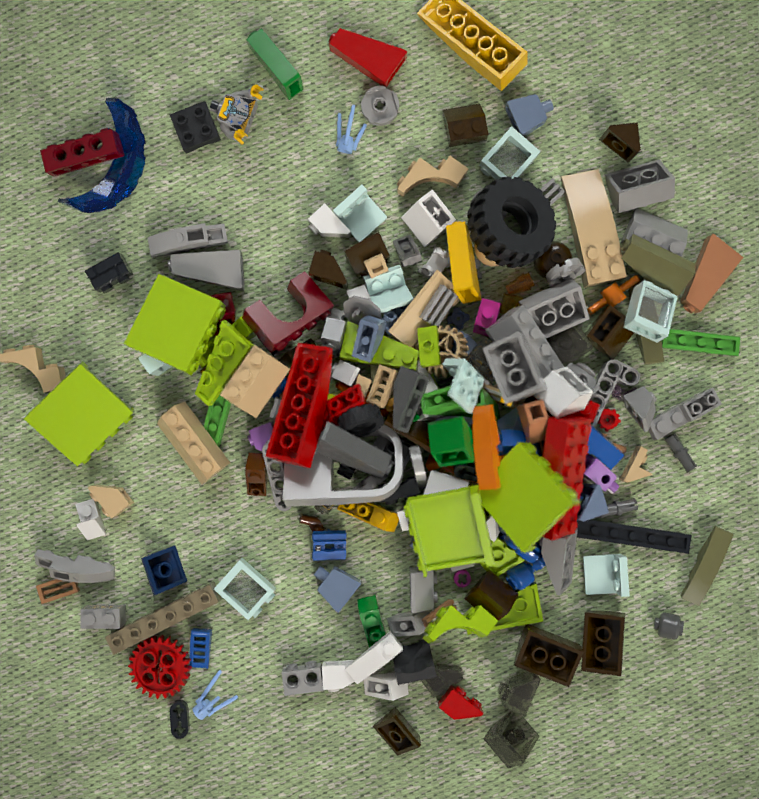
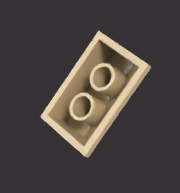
[220,345,290,418]

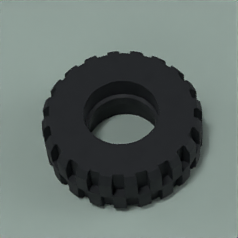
[467,177,556,268]

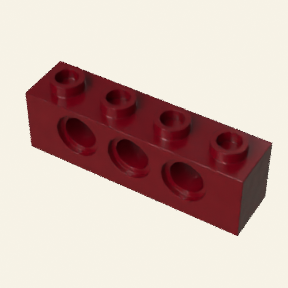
[40,128,124,177]

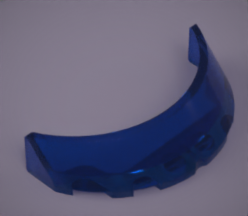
[57,98,146,213]

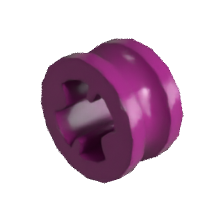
[453,569,471,588]

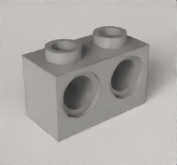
[282,661,323,696]

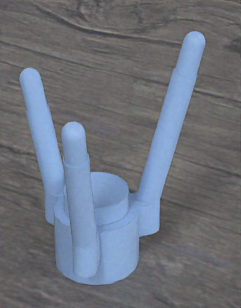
[336,105,367,154]
[193,670,238,720]

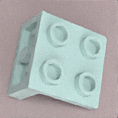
[333,185,387,242]
[363,265,413,313]
[443,358,484,413]
[583,554,629,597]

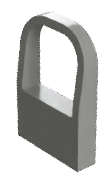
[283,425,403,506]

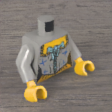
[210,85,264,145]

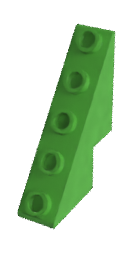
[421,386,500,421]

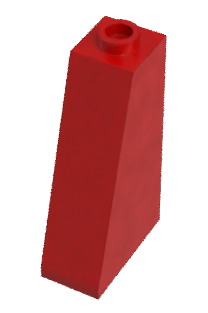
[328,28,407,88]

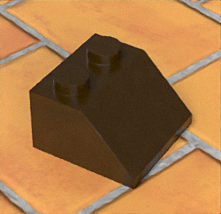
[443,103,489,147]
[344,232,390,278]
[308,249,348,290]

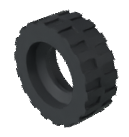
[337,404,384,438]

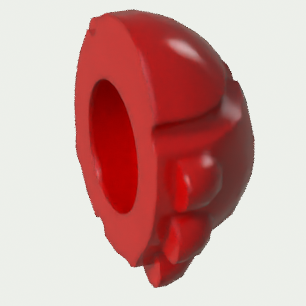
[597,409,621,432]

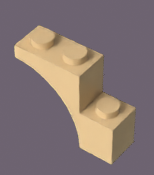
[396,156,468,197]
[0,345,66,393]

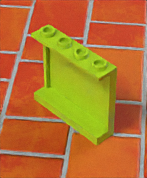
[124,274,225,376]
[24,361,134,467]
[478,442,580,553]
[404,485,495,578]

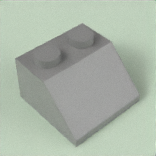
[410,567,438,613]

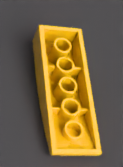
[417,0,528,91]

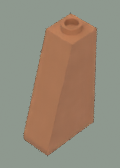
[680,234,744,313]

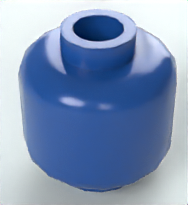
[506,562,535,590]

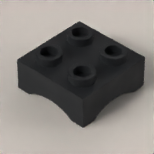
[169,101,221,154]
[378,476,420,505]
[393,639,437,685]

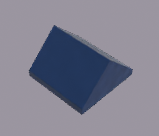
[141,545,187,596]

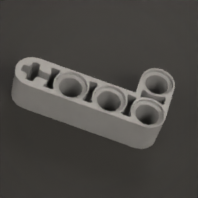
[589,360,640,427]

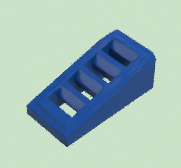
[189,628,212,669]

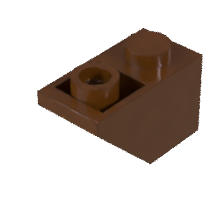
[245,452,268,496]

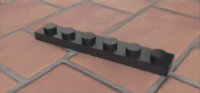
[576,519,692,554]

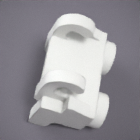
[418,247,451,279]

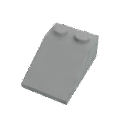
[540,529,578,596]

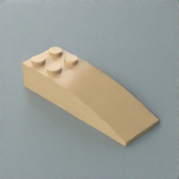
[561,169,627,288]

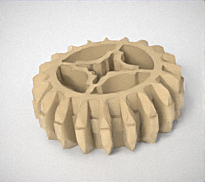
[417,325,469,377]

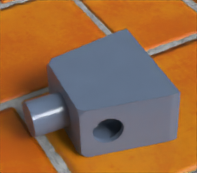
[504,94,554,137]
[314,566,362,613]

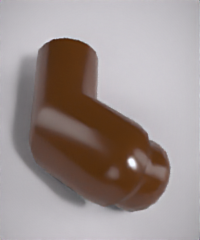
[299,514,324,533]

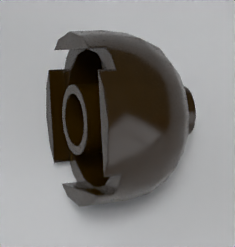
[534,241,572,279]

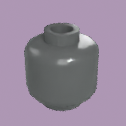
[654,612,684,640]

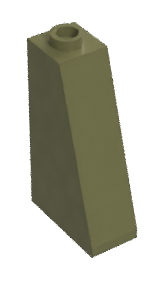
[621,234,696,298]

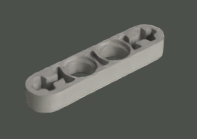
[262,440,292,511]

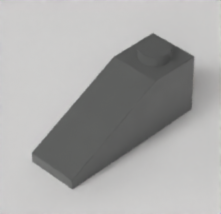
[393,366,430,433]

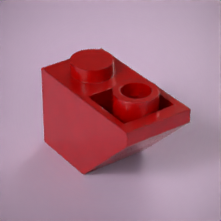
[438,684,484,720]

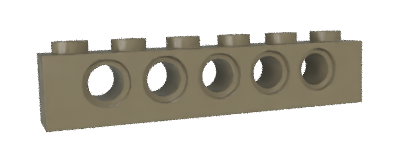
[105,581,222,655]

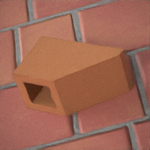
[517,399,548,444]

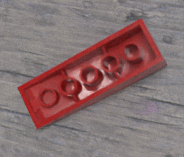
[265,343,333,469]

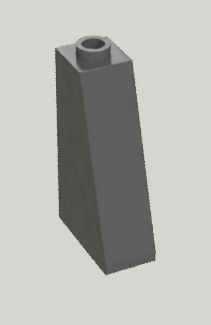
[316,422,392,479]

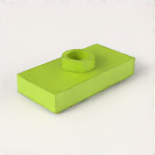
[417,325,441,368]

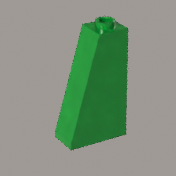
[246,28,304,100]

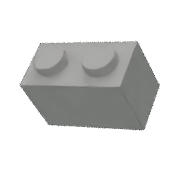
[80,605,126,629]

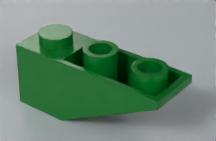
[357,595,386,648]

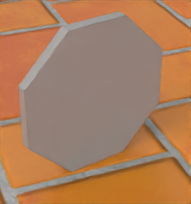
[343,296,381,325]

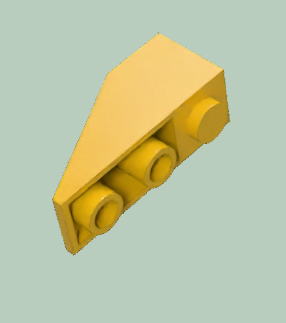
[337,502,399,532]

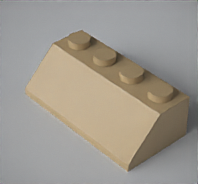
[388,270,460,350]
[157,402,230,485]

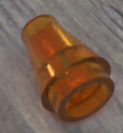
[505,272,535,296]

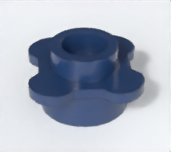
[447,307,470,330]

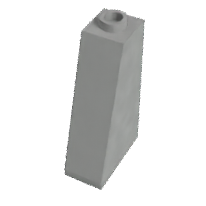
[168,250,245,291]

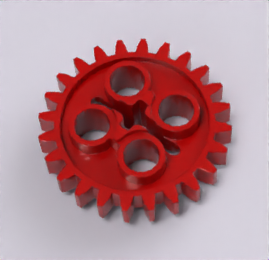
[128,635,192,699]

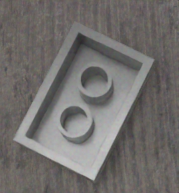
[518,278,590,338]

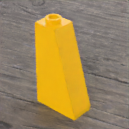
[446,221,482,304]

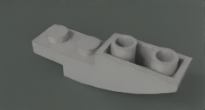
[148,223,228,257]
[648,387,722,440]
[34,549,115,583]

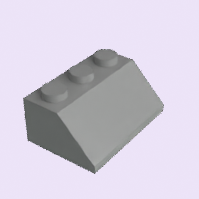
[605,160,675,213]
[620,208,688,256]
[483,331,547,404]

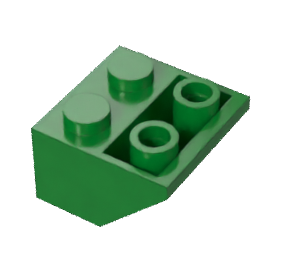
[428,416,475,467]

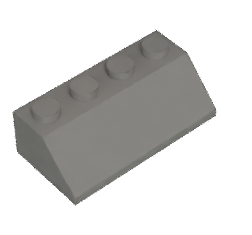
[485,305,564,379]

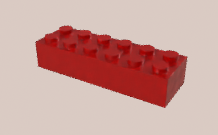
[542,414,591,541]

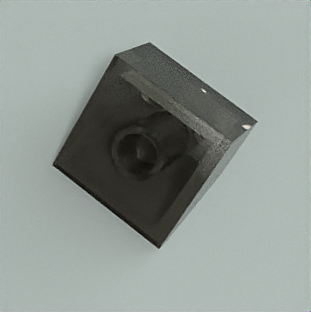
[546,325,594,367]
[497,670,541,716]
[483,707,540,769]

